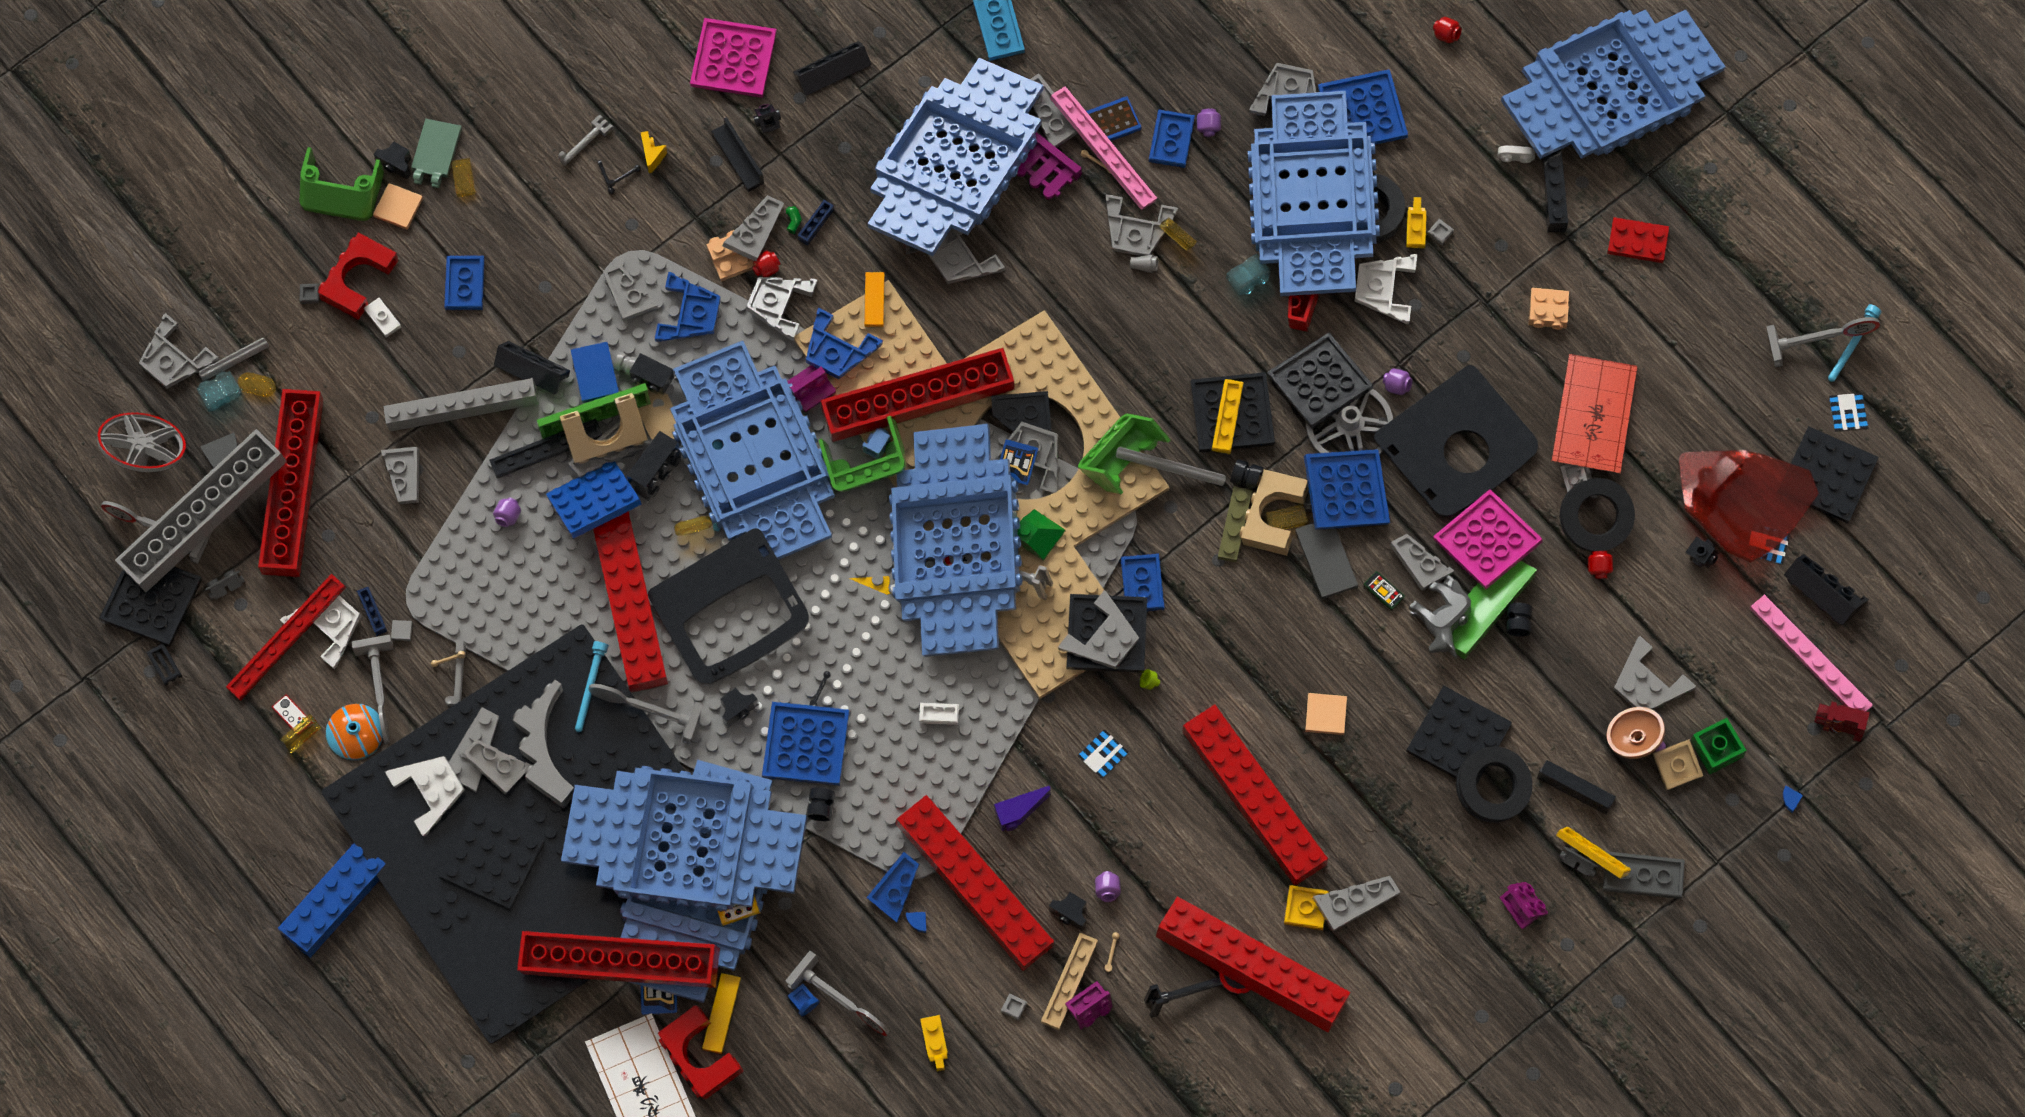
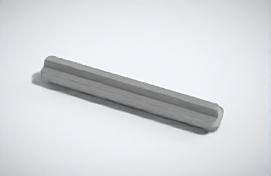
[199,338,269,381]

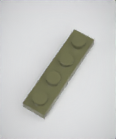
[1218,486,1252,563]

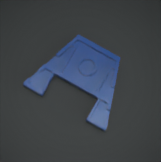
[655,272,721,342]
[806,308,883,379]

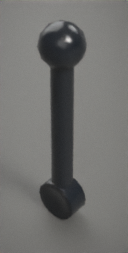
[597,160,615,194]
[608,165,641,187]
[810,671,831,706]

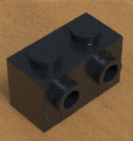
[629,353,675,395]

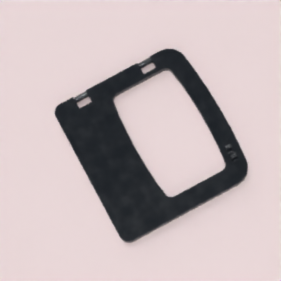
[648,528,809,684]

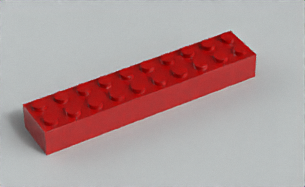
[821,348,1015,442]
[258,389,323,577]
[593,511,668,693]
[1183,704,1328,886]
[896,795,1054,971]
[1156,896,1351,1033]
[517,931,720,988]

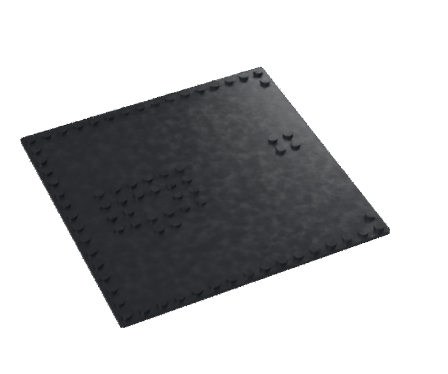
[321,624,702,1044]

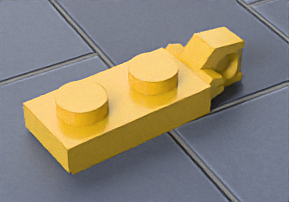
[1406,197,1426,248]
[920,1015,948,1072]

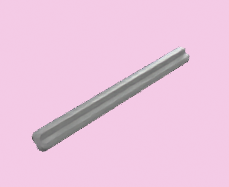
[1116,447,1226,486]

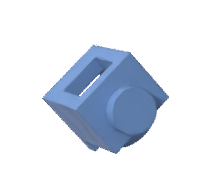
[862,428,891,459]

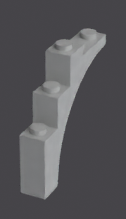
[513,680,574,808]

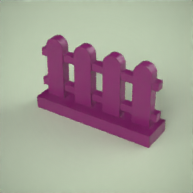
[1016,132,1082,199]

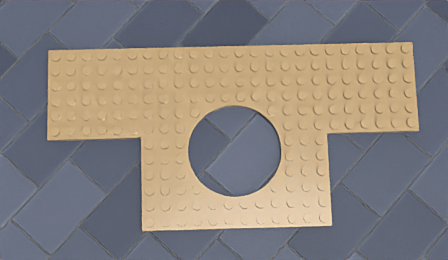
[794,280,1169,699]

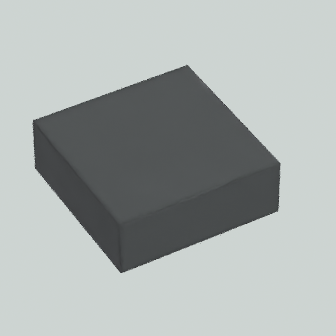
[300,284,319,304]

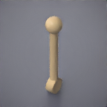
[1081,150,1111,174]
[431,651,465,667]
[1104,932,1120,972]

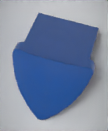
[788,984,820,1017]

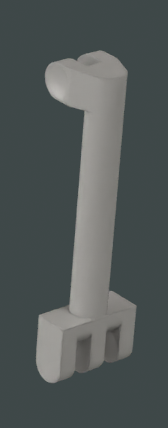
[558,115,614,166]
[445,639,466,707]

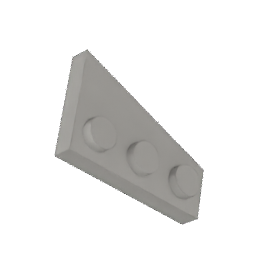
[603,264,658,321]
[381,447,420,504]
[1390,534,1454,591]
[462,739,531,794]

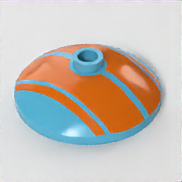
[326,704,383,760]

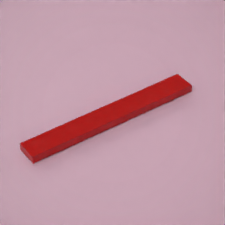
[226,574,346,701]

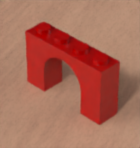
[318,232,399,320]
[658,1005,744,1100]

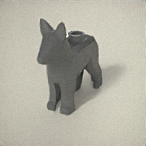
[1409,575,1471,658]

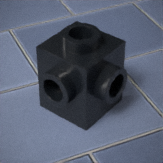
[753,104,781,133]
[1686,536,1719,568]

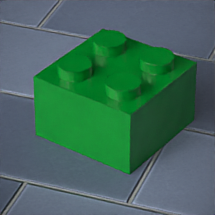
[1690,718,1747,774]

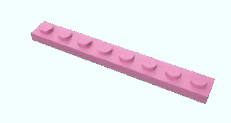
[1050,86,1157,210]
[1750,594,1873,712]

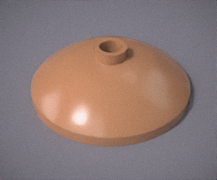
[1607,707,1665,759]

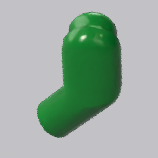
[786,206,802,234]

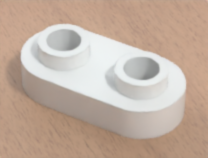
[1498,146,1535,163]

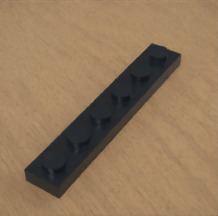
[489,418,603,478]

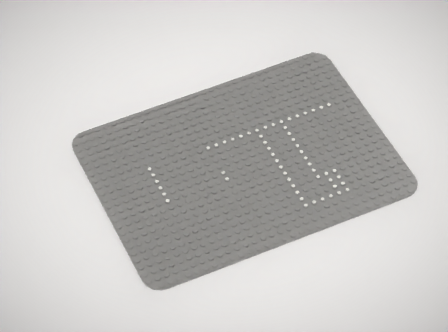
[406,250,1137,879]

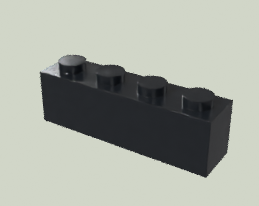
[1784,554,1869,625]

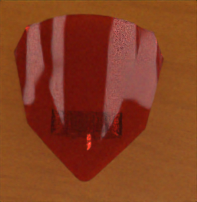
[1679,450,1819,563]

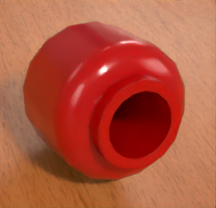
[1433,17,1462,44]
[752,251,781,277]
[1588,551,1613,579]

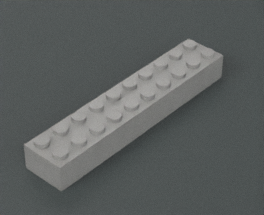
[115,429,287,592]

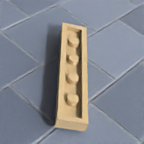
[1041,933,1098,1030]

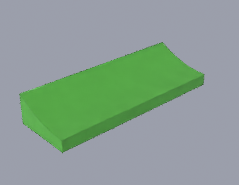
[537,383,651,439]
[1452,561,1537,660]

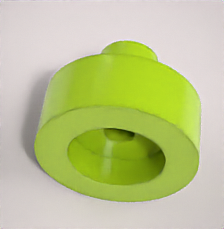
[1140,669,1160,690]

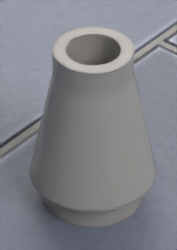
[1130,254,1158,273]

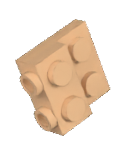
[706,230,754,282]
[1528,288,1569,330]

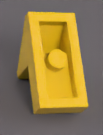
[641,131,667,173]

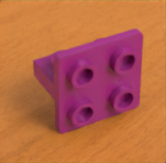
[787,366,836,412]
[1499,882,1548,929]
[1065,981,1112,1029]

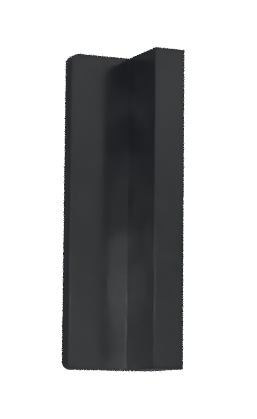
[793,41,871,95]
[711,117,764,192]
[494,341,570,394]
[1537,760,1616,815]

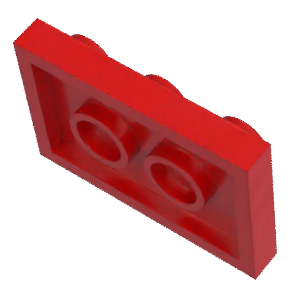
[1607,217,1669,263]

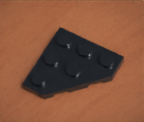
[991,391,1052,432]

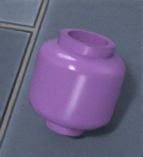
[1197,109,1221,137]
[1383,368,1412,395]
[493,498,521,527]
[1095,871,1121,902]

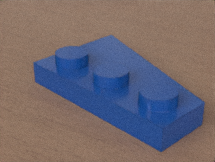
[867,852,920,923]

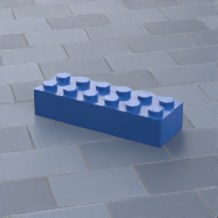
[278,843,386,958]

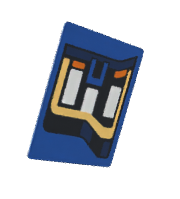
[1000,439,1038,485]
[641,986,677,1014]

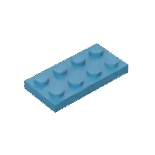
[973,0,1025,61]

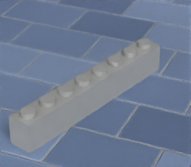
[384,378,539,432]

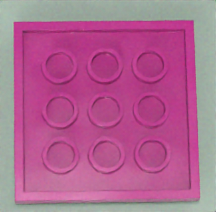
[690,18,777,98]
[1433,489,1543,590]

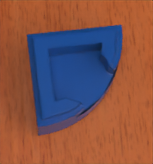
[1782,786,1803,813]
[906,912,926,933]

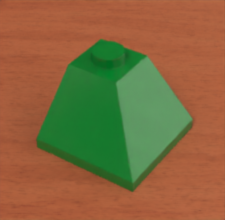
[1017,509,1066,561]

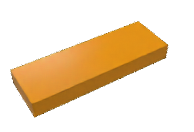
[864,272,885,327]

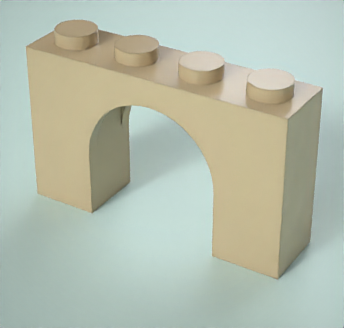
[559,393,648,464]
[1239,469,1309,556]

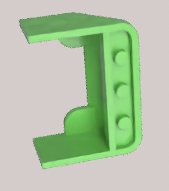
[299,147,384,221]
[1078,414,1170,495]
[818,416,906,492]

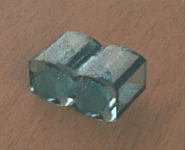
[1226,254,1270,296]
[196,371,242,412]

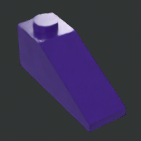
[994,786,1051,831]

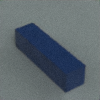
[798,200,834,246]
[357,587,387,636]

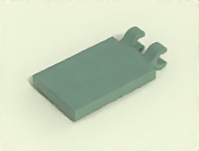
[411,119,462,188]

